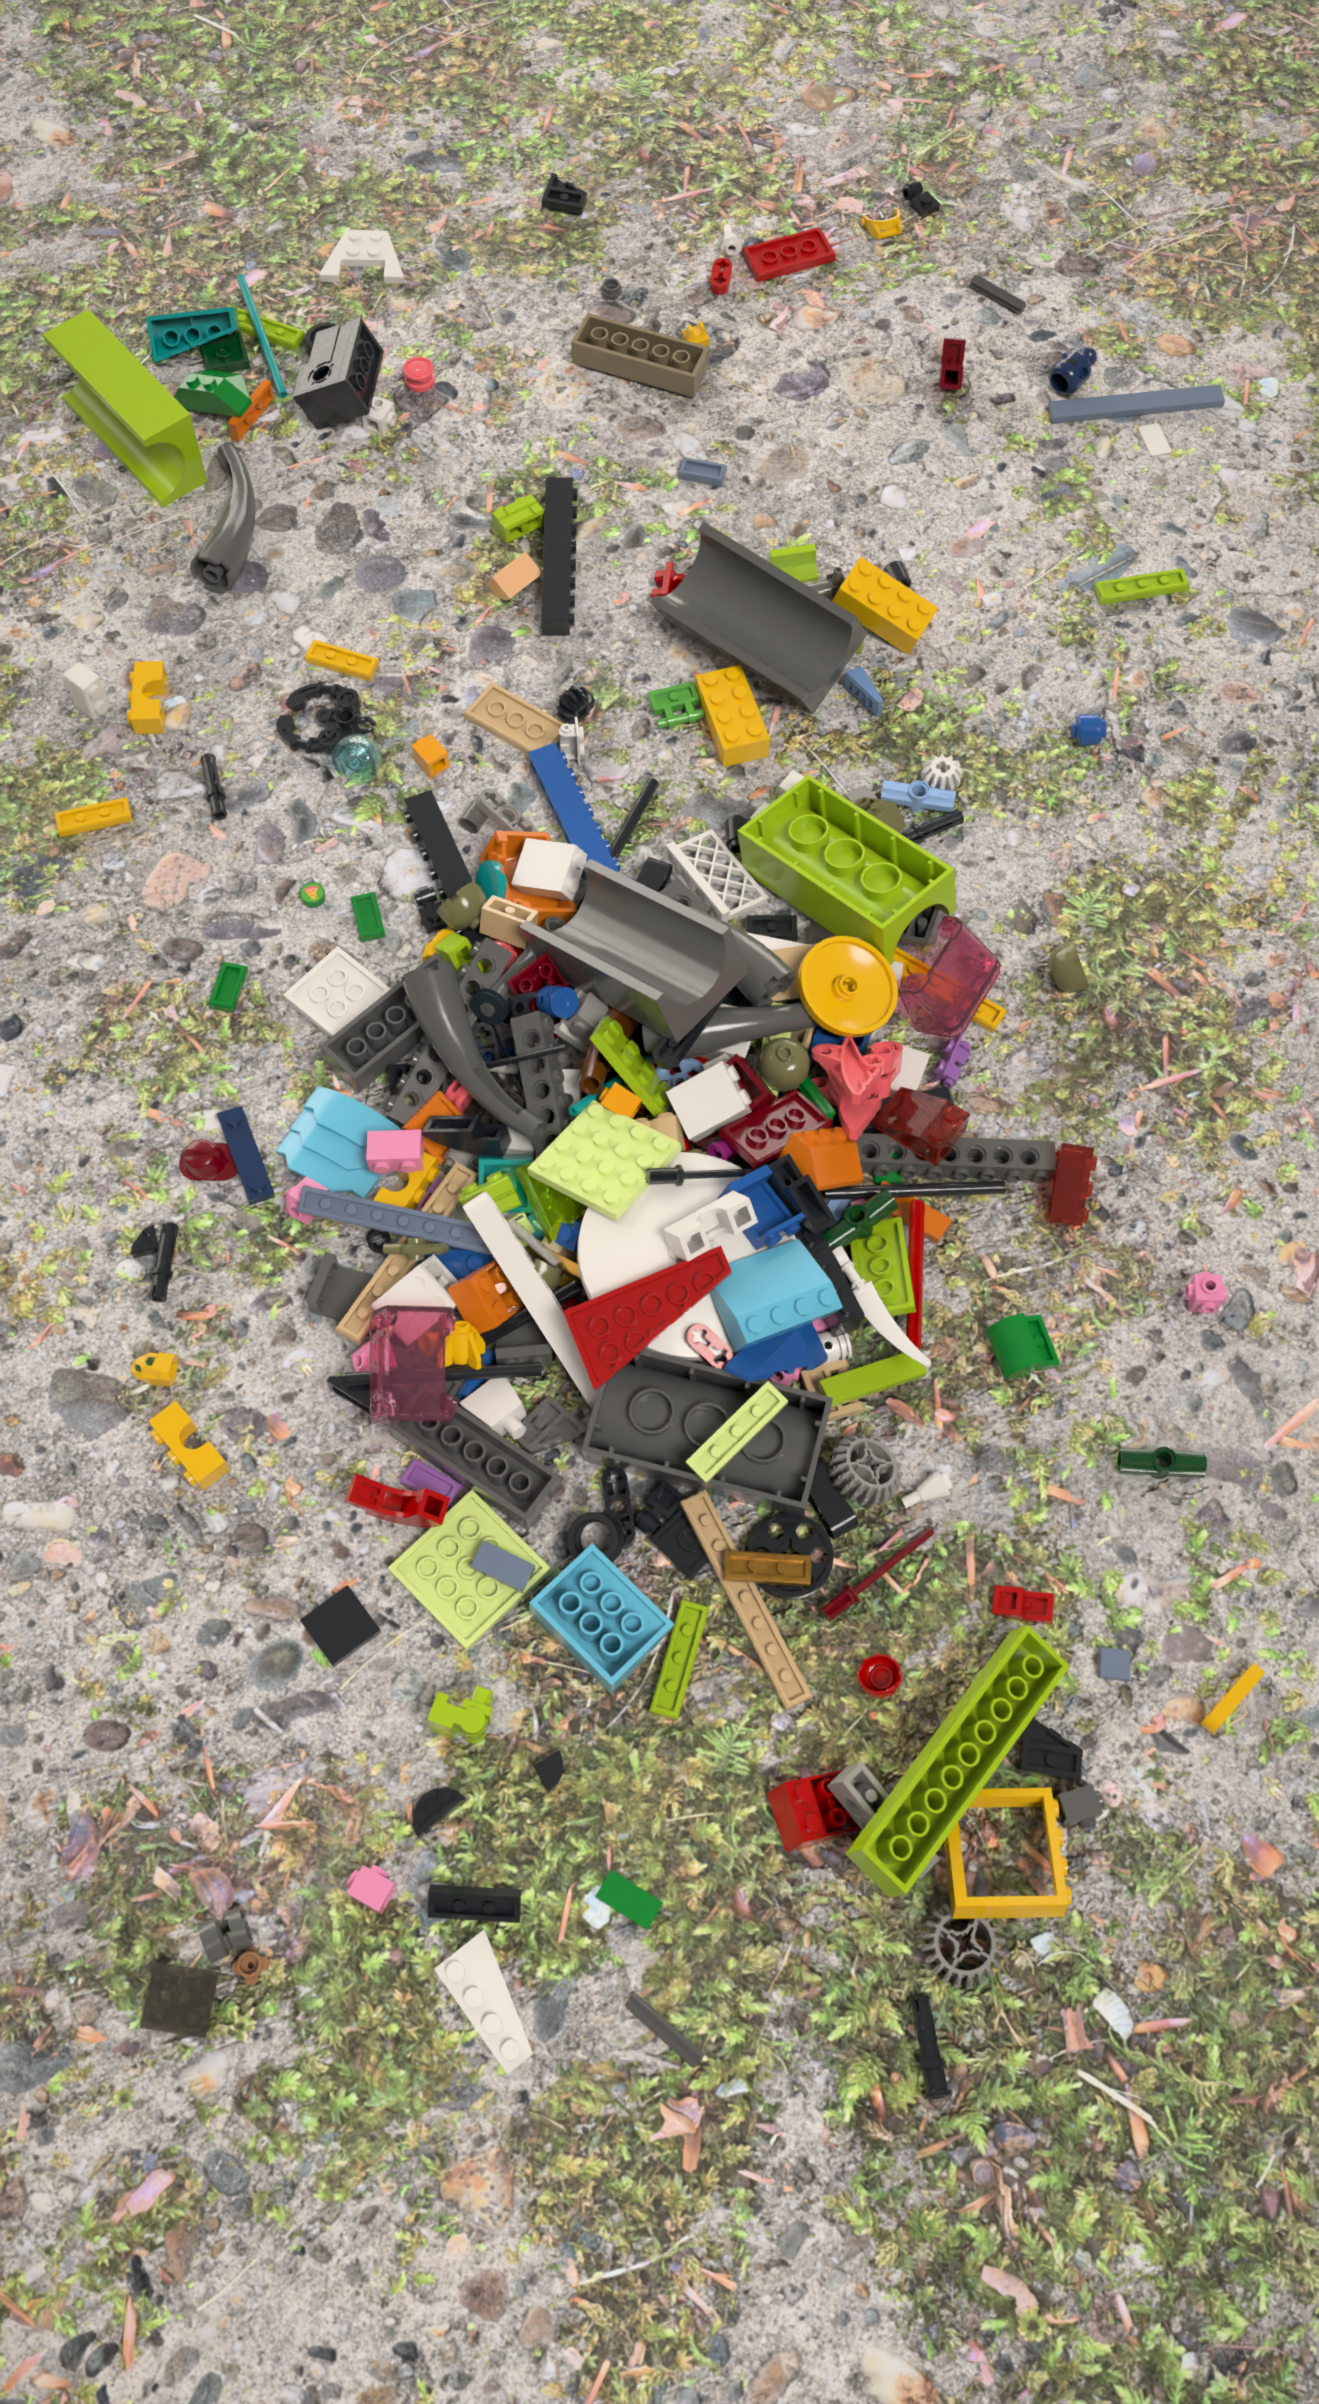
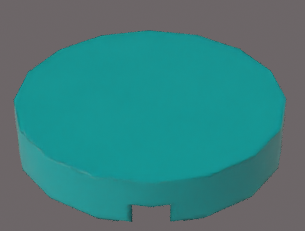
[475,860,507,901]

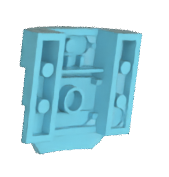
[276,1086,402,1199]

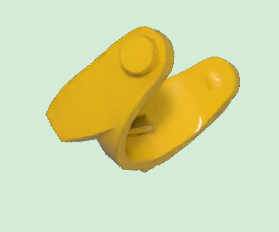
[861,208,902,239]

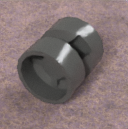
[198,1906,254,1963]

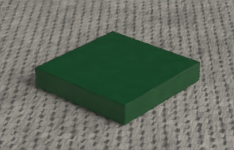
[199,332,251,373]

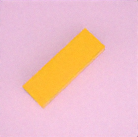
[305,640,379,681]
[54,797,133,837]

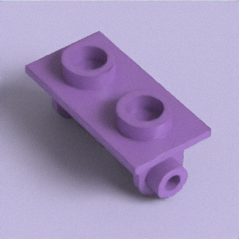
[931,1033,971,1088]

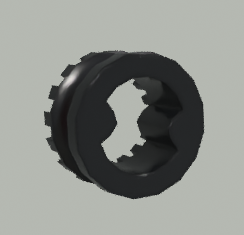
[366,1229,392,1254]

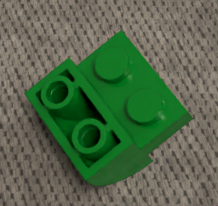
[985,1313,1060,1380]

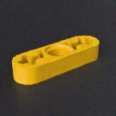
[1200,1662,1266,1734]

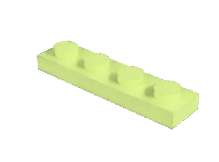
[686,1381,788,1484]

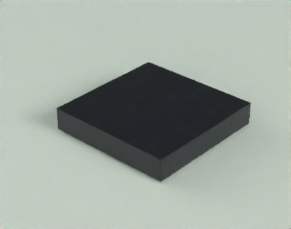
[649,1508,709,1581]
[300,1585,381,1668]

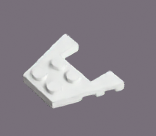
[320,230,404,284]

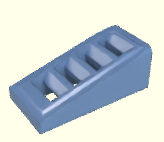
[844,666,883,717]

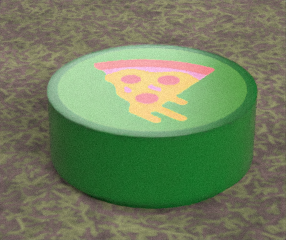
[300,882,326,908]

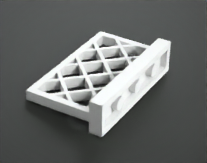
[662,829,769,922]

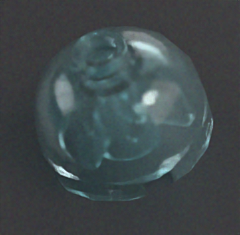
[331,733,382,784]

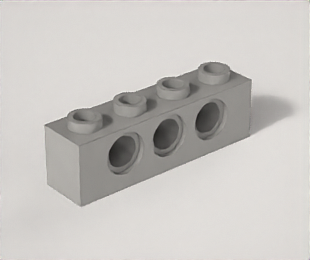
[827,1761,940,1880]

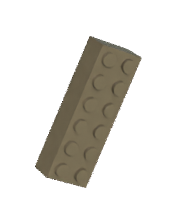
[571,313,710,398]

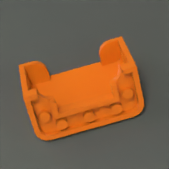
[480,831,577,927]

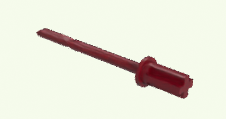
[820,1527,935,1622]

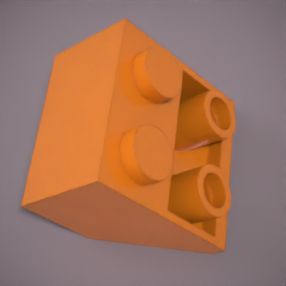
[447,1259,525,1334]

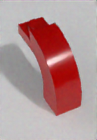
[344,1474,450,1528]

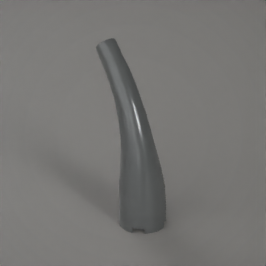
[190,442,255,594]
[687,906,795,1007]
[401,961,547,1142]
[642,1003,820,1064]

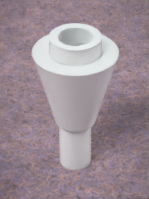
[721,224,742,257]
[901,1470,953,1508]

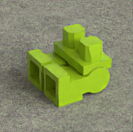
[427,1686,494,1744]

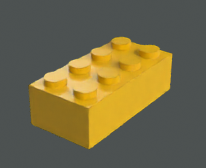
[832,556,938,655]
[695,664,770,767]

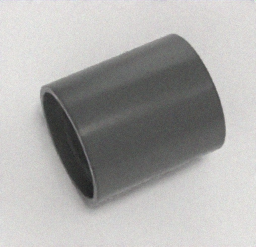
[459,800,488,834]

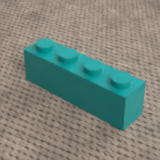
[146,307,240,363]

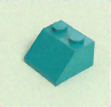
[479,1154,533,1213]

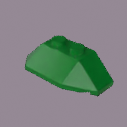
[174,370,252,417]

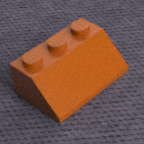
[777,1127,864,1191]

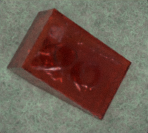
[871,1086,970,1167]

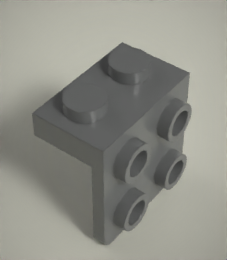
[304,1252,374,1321]
[495,1320,553,1368]

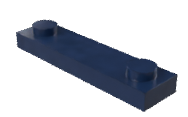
[216,1106,275,1206]

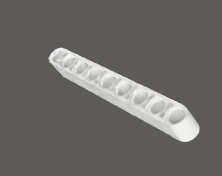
[463,1191,598,1410]

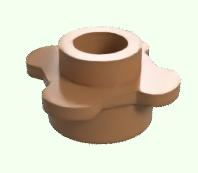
[232,1946,270,1985]

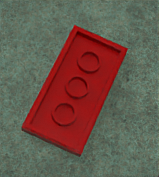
[742,227,836,282]

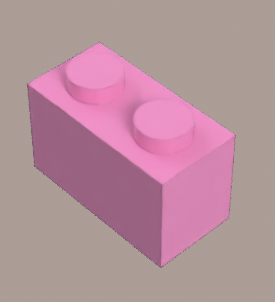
[366,1130,424,1174]

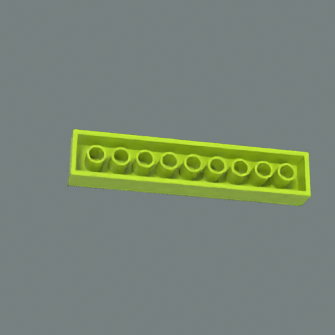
[845,1624,1070,1898]

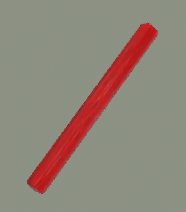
[906,1199,925,1350]

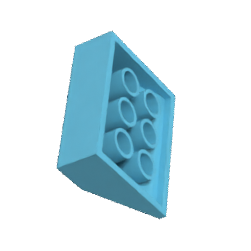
[710,1239,843,1352]
[529,1543,674,1694]

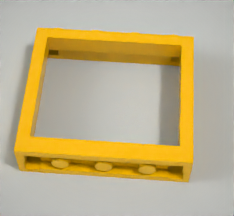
[944,1788,1072,1919]

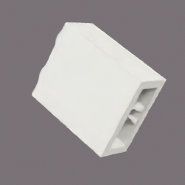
[511,838,587,901]
[666,1061,752,1142]

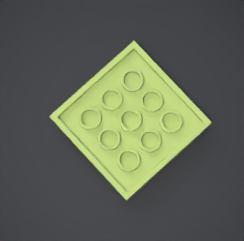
[527,1100,681,1221]
[388,1490,551,1651]

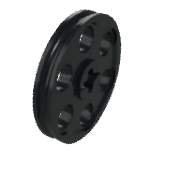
[748,1513,834,1600]

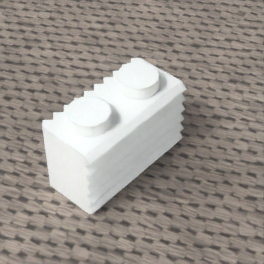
[64,662,110,720]

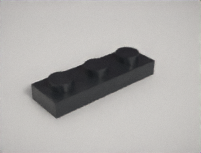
[428,1884,522,1923]

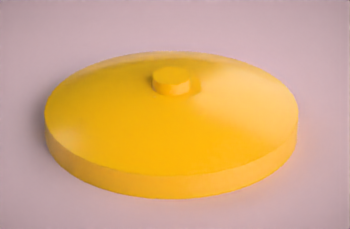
[797,936,898,1037]

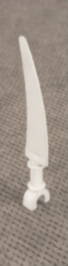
[832,1246,931,1367]

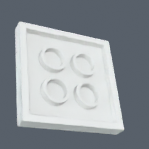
[283,946,390,1038]

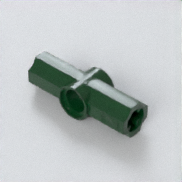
[823,1189,899,1251]
[1117,1447,1207,1479]

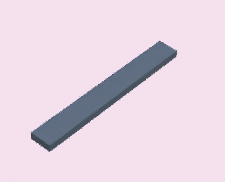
[1048,384,1225,424]
[297,1185,493,1256]

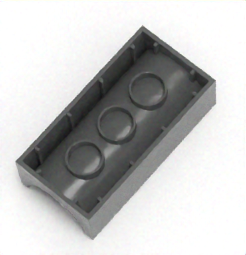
[650,521,867,715]
[519,859,749,1043]
[581,1350,833,1516]

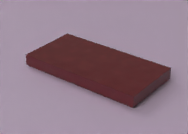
[719,1089,833,1169]

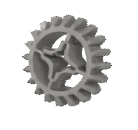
[827,1432,903,1508]
[921,1903,1005,1989]

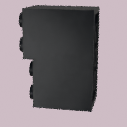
[293,317,384,430]

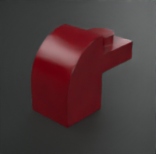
[939,337,966,390]

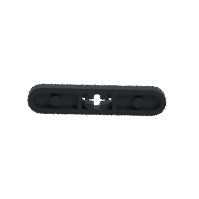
[654,989,732,1070]

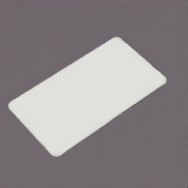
[1138,423,1171,456]

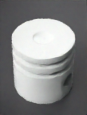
[817,1330,852,1366]

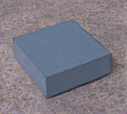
[1099,1647,1131,1682]

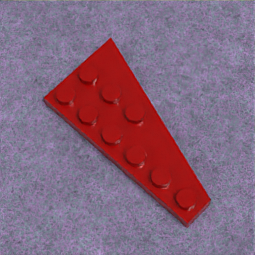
[563,1246,732,1391]

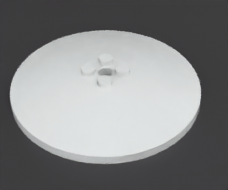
[577,1152,796,1361]

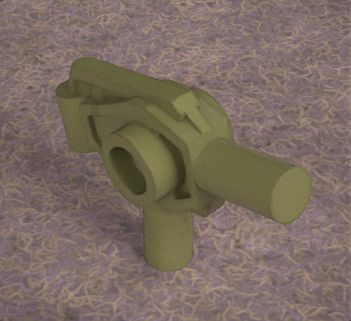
[383,1237,449,1260]

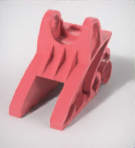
[811,1037,903,1141]

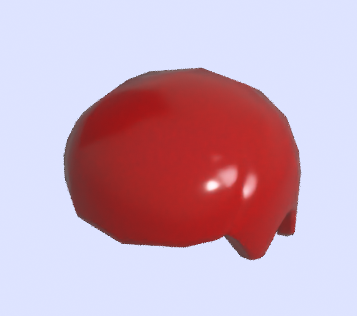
[856,1654,903,1699]

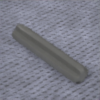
[970,275,1026,314]
[625,1993,704,2068]

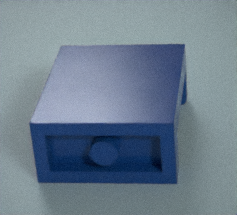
[717,1164,806,1251]

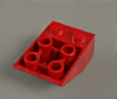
[767,1769,862,1852]

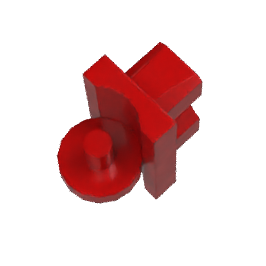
[651,561,685,599]

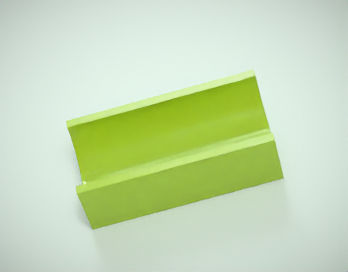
[43,309,207,507]
[737,774,956,966]

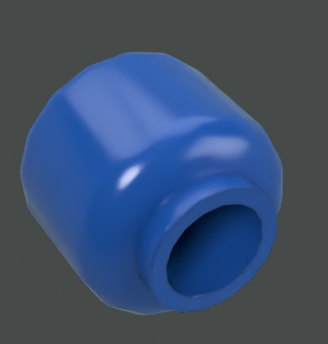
[1071,713,1106,746]

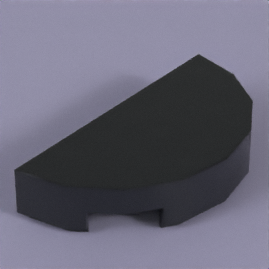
[413,1788,467,1839]

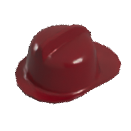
[179,1139,238,1181]

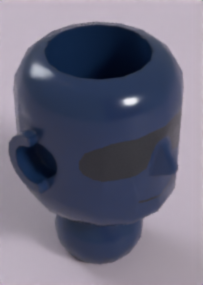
[1048,346,1097,396]

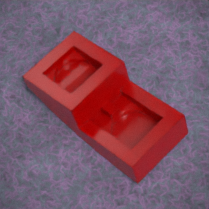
[992,1585,1055,1625]

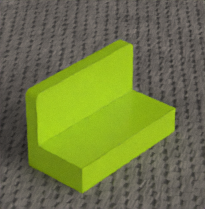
[769,544,819,583]

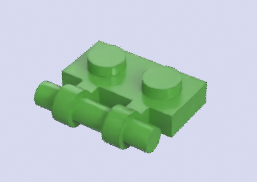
[648,681,705,729]

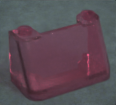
[898,916,1002,1038]
[369,1305,457,1424]

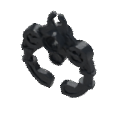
[276,681,376,754]

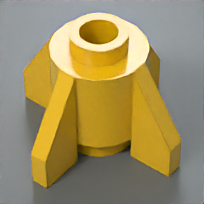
[438,1321,485,1370]

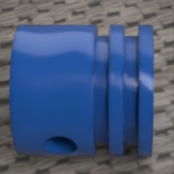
[536,985,579,1019]

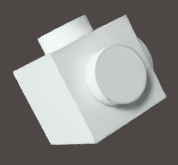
[362,396,397,437]

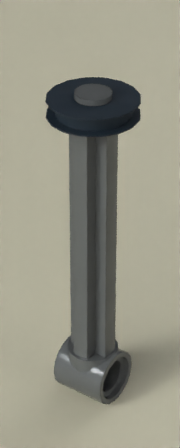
[471,916,566,1025]

